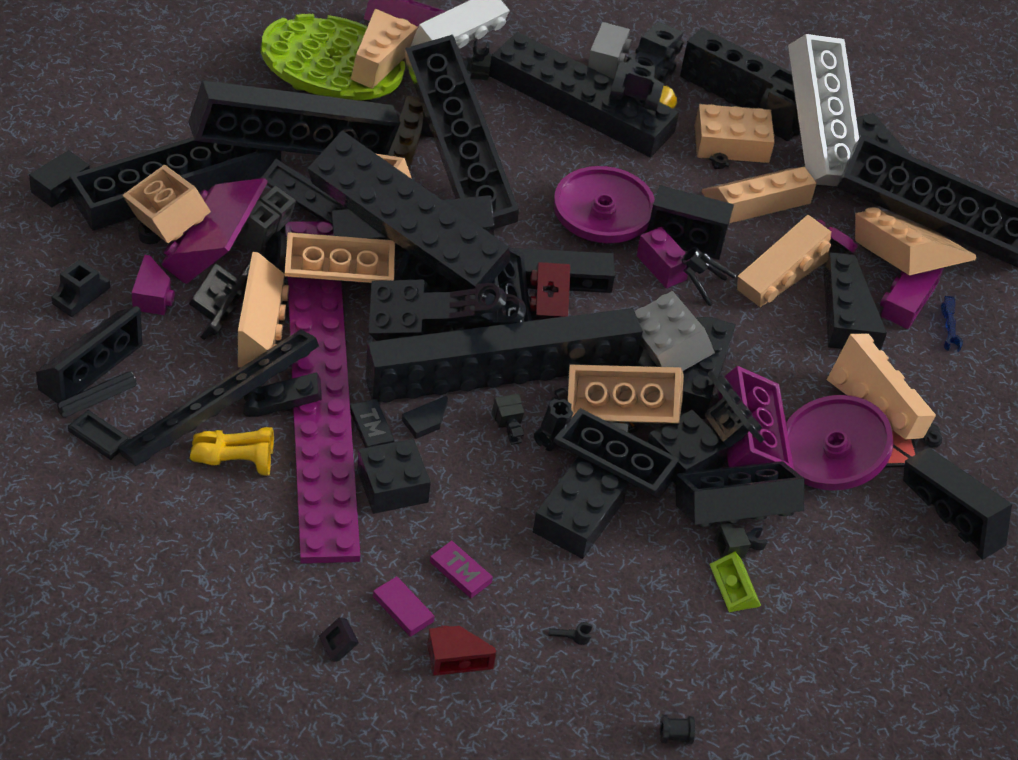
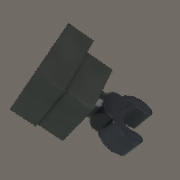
[466,40,491,80]
[491,394,524,445]
[714,523,768,559]

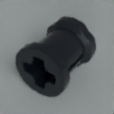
[660,714,695,744]

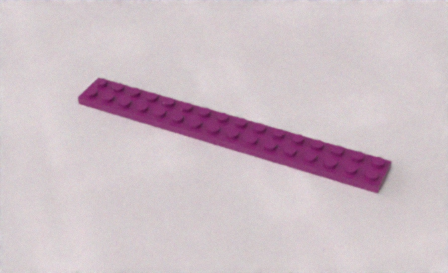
[285,221,360,564]

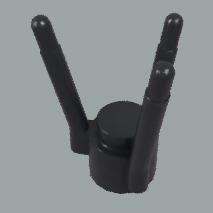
[682,247,736,306]

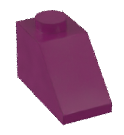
[132,255,175,315]

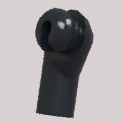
[923,423,943,448]

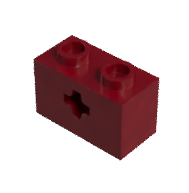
[530,262,570,320]

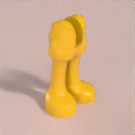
[190,427,274,476]

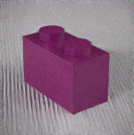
[636,227,688,289]

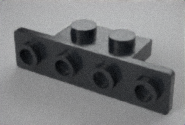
[189,259,251,340]
[704,371,765,448]

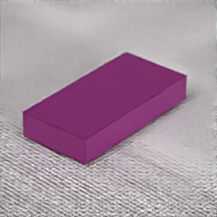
[373,576,435,637]

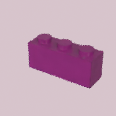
[880,267,944,330]

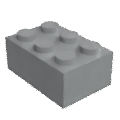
[635,291,715,371]

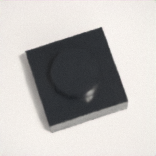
[319,617,359,662]

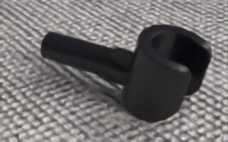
[549,622,592,645]

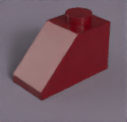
[427,625,496,676]

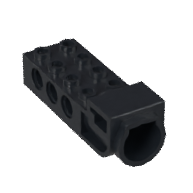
[680,27,801,141]

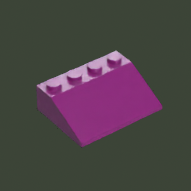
[161,178,268,284]

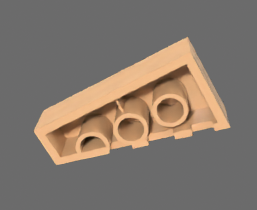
[351,9,418,89]

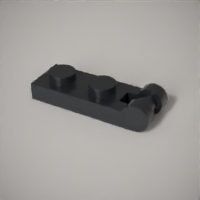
[243,372,322,417]

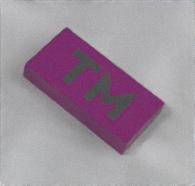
[430,541,493,598]

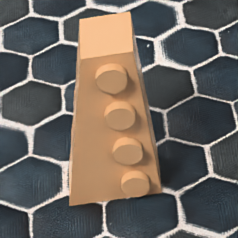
[737,215,831,307]
[827,334,936,439]

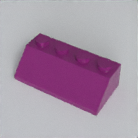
[717,366,794,470]

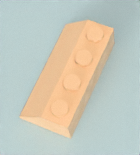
[702,167,816,223]
[285,232,395,283]
[238,252,289,367]
[568,365,684,424]

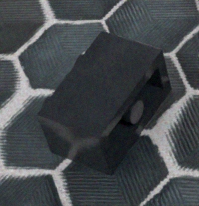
[29,150,90,208]

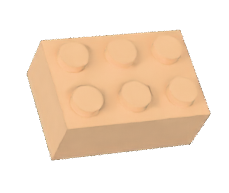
[695,104,774,163]
[122,165,211,243]

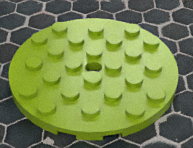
[260,14,405,100]

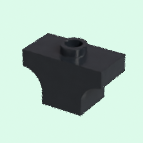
[51,259,110,317]

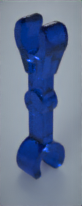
[941,296,963,352]

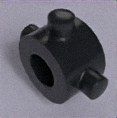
[709,153,730,169]

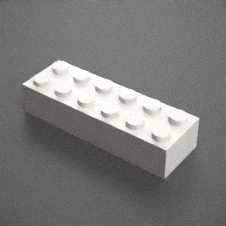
[788,34,859,186]

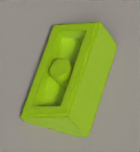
[709,551,761,612]

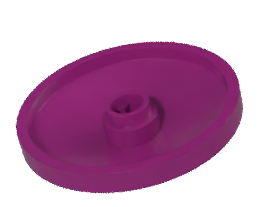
[553,166,655,243]
[786,395,893,491]

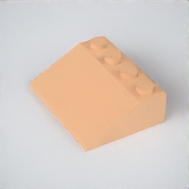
[855,207,976,275]

